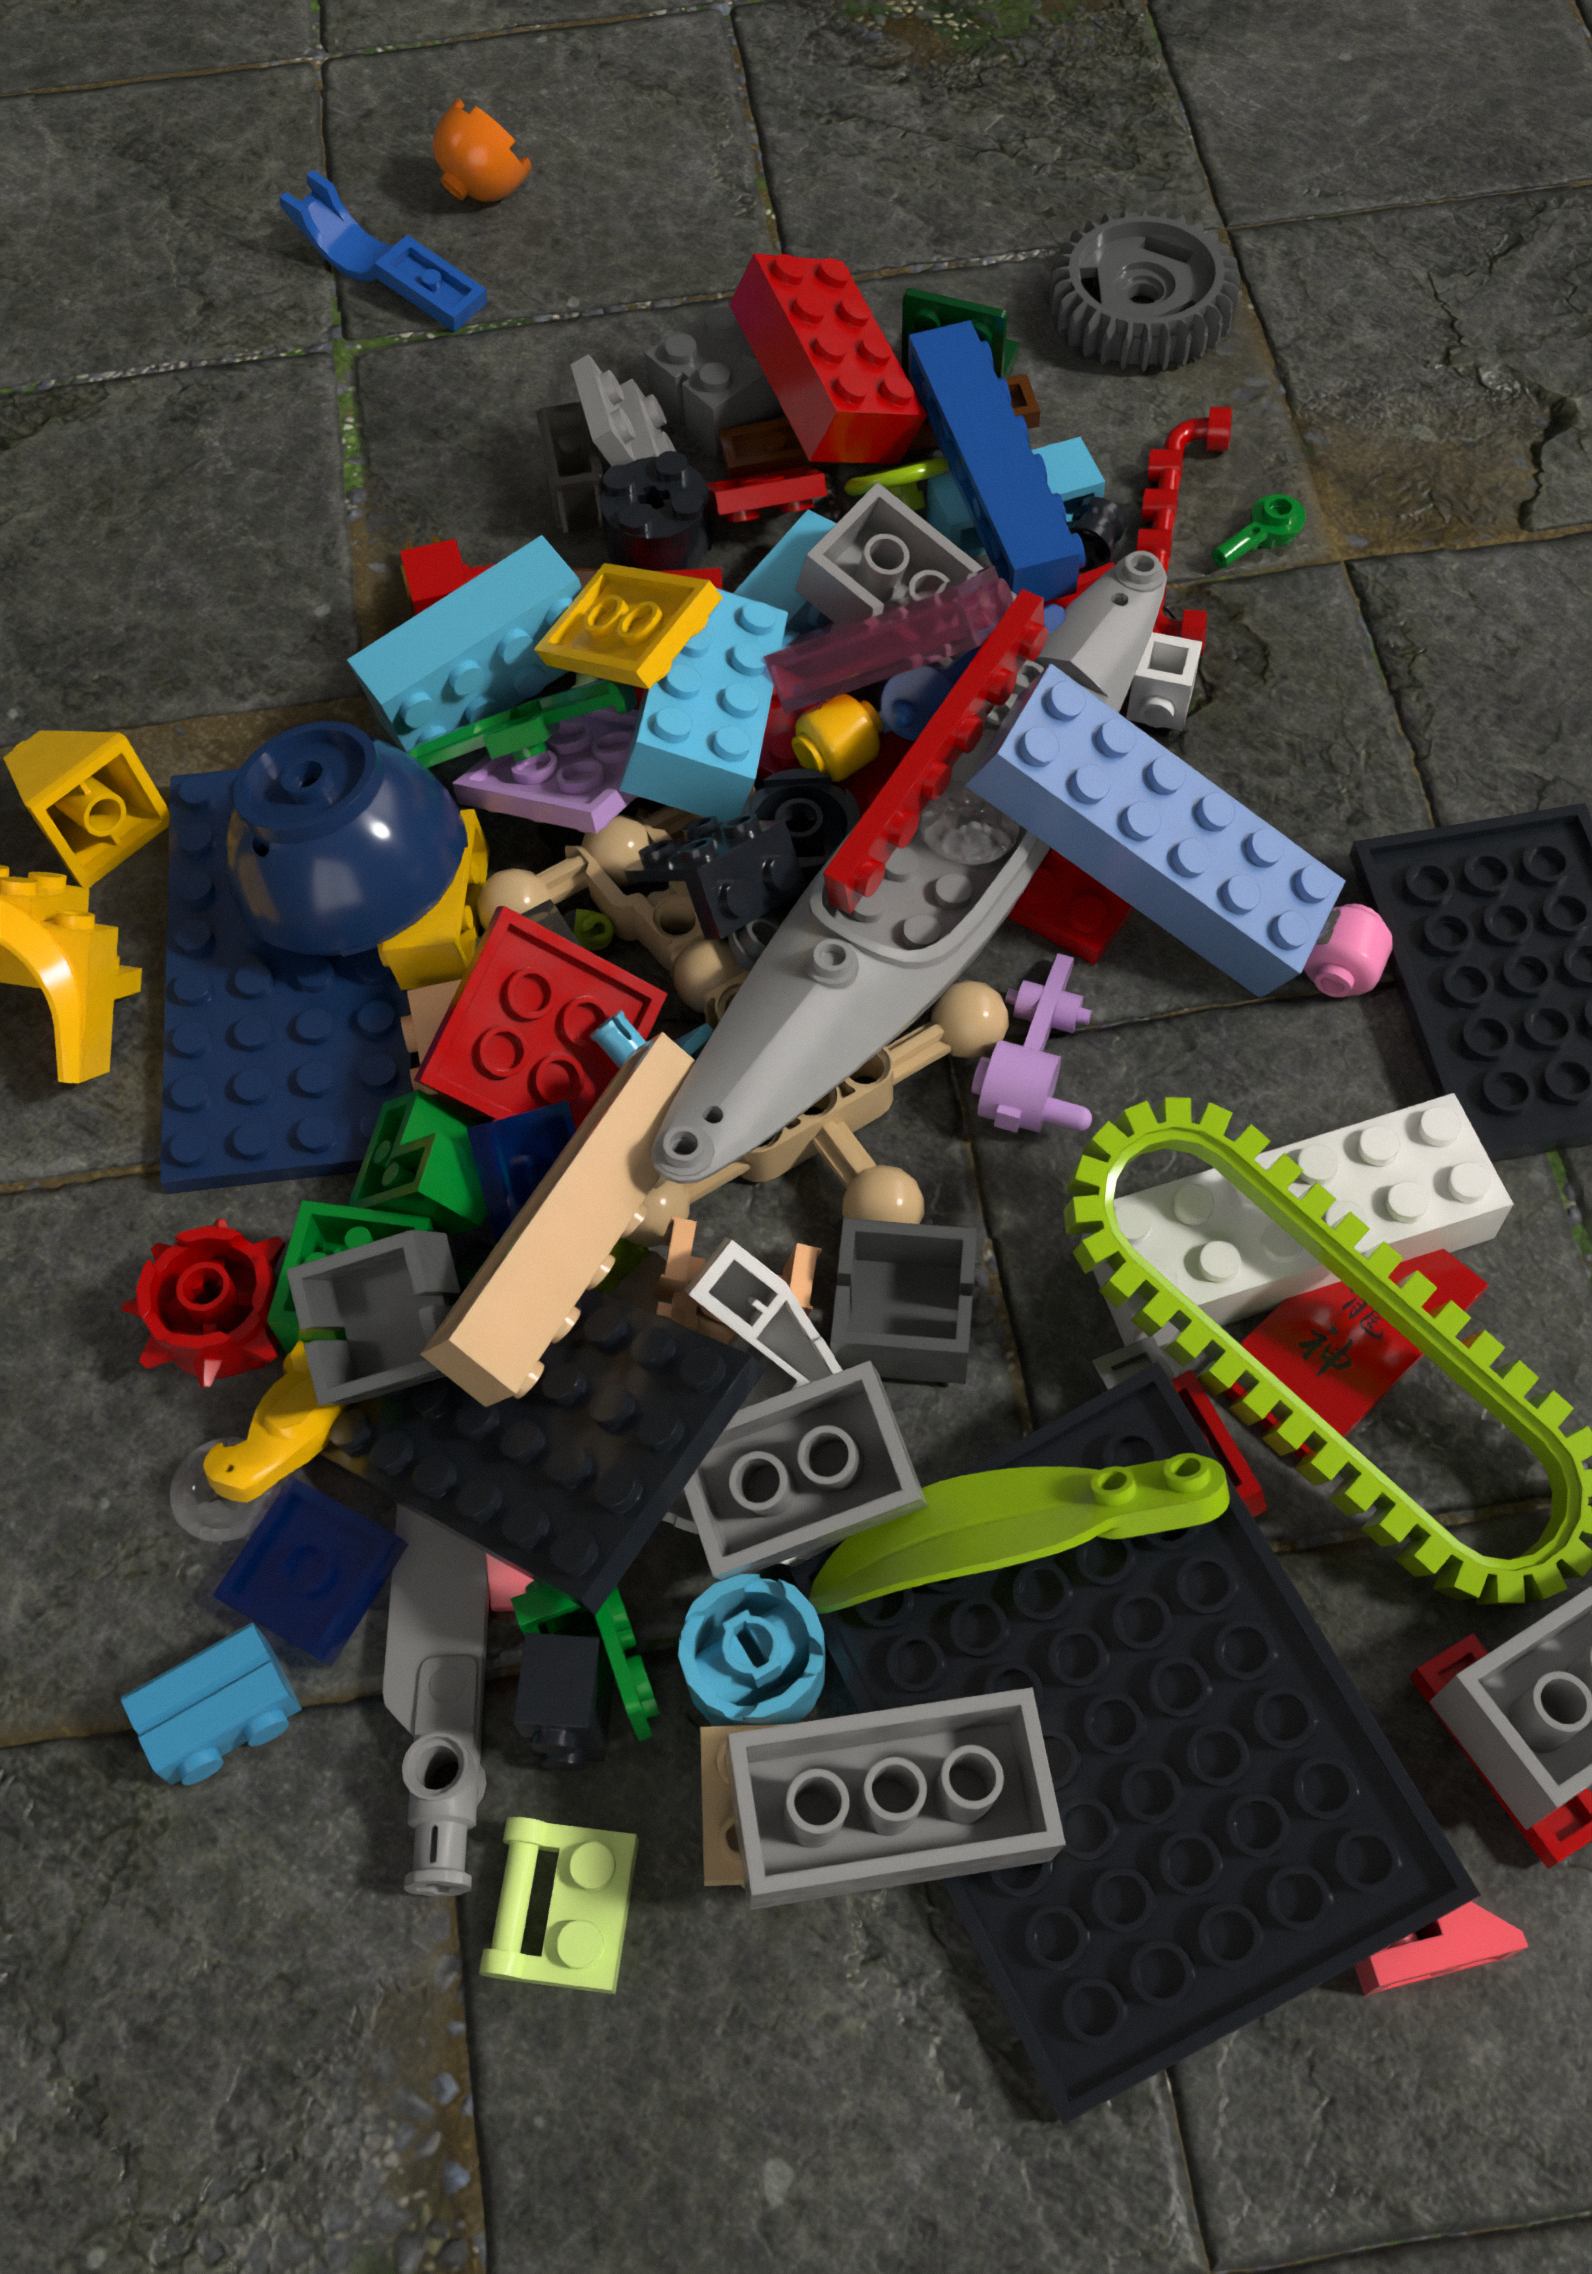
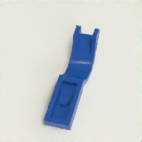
[279,170,487,332]

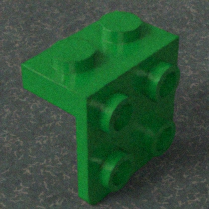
[511,1580,660,1742]

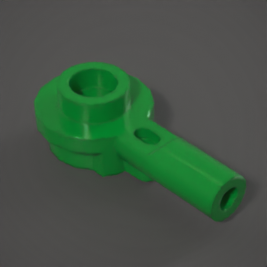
[1211,494,1306,569]

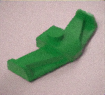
[407,679,637,774]

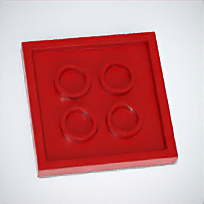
[414,906,668,1153]

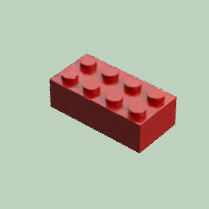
[729,253,927,464]

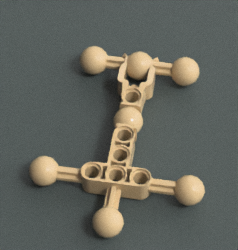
[476,785,1009,1248]

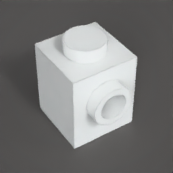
[1126,632,1202,731]

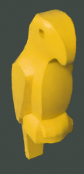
[203,1340,349,1503]

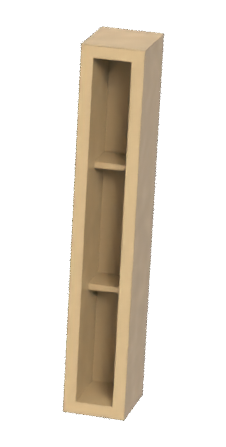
[420,1032,696,1407]

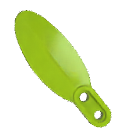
[809,1453,1230,1614]

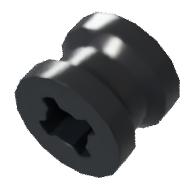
[1067,497,1127,569]

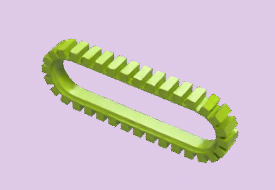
[1063,1097,1592,1605]

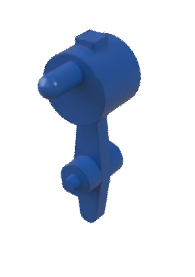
[876,604,1065,741]

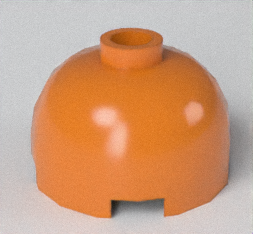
[432,98,532,203]

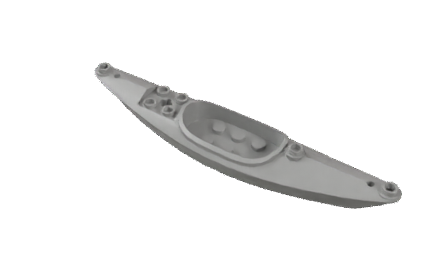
[650,551,1167,1184]

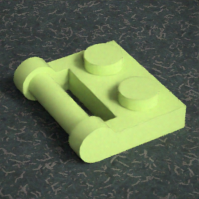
[479,1817,639,1994]

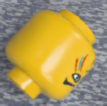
[792,693,883,782]

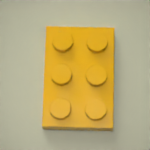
[533,563,723,689]

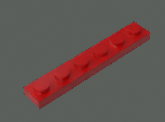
[823,589,1048,914]

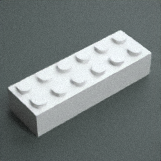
[1081,1093,1513,1346]

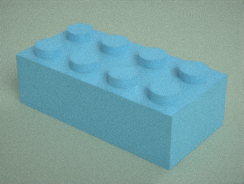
[347,535,583,753]
[619,588,788,823]

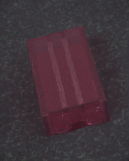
[764,565,1013,714]

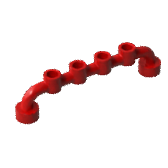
[1136,406,1232,656]

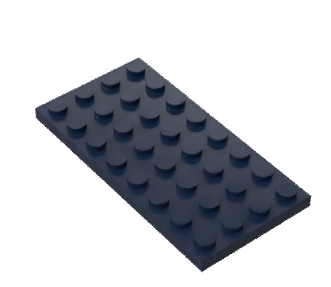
[160,769,415,1194]

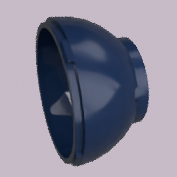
[224,721,468,957]

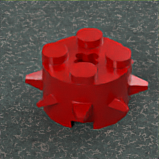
[121,1218,286,1388]

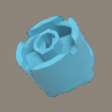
[678,1574,826,1726]

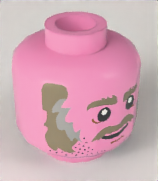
[1303,904,1393,997]

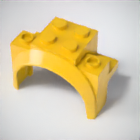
[0,865,142,1083]

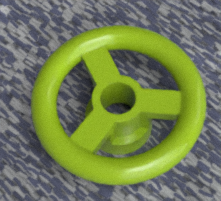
[844,457,949,511]

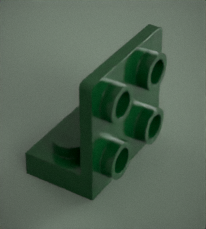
[901,288,1019,379]

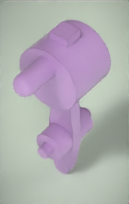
[971,953,1092,1133]

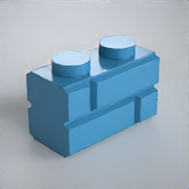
[121,1622,302,1785]

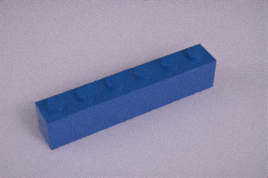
[908,320,1085,602]

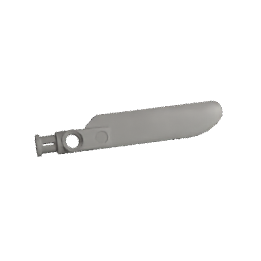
[382,1503,489,1897]

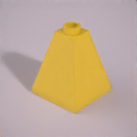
[3,730,170,888]

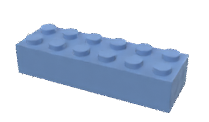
[965,663,1345,998]

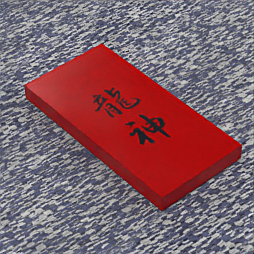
[1224,1248,1489,1460]

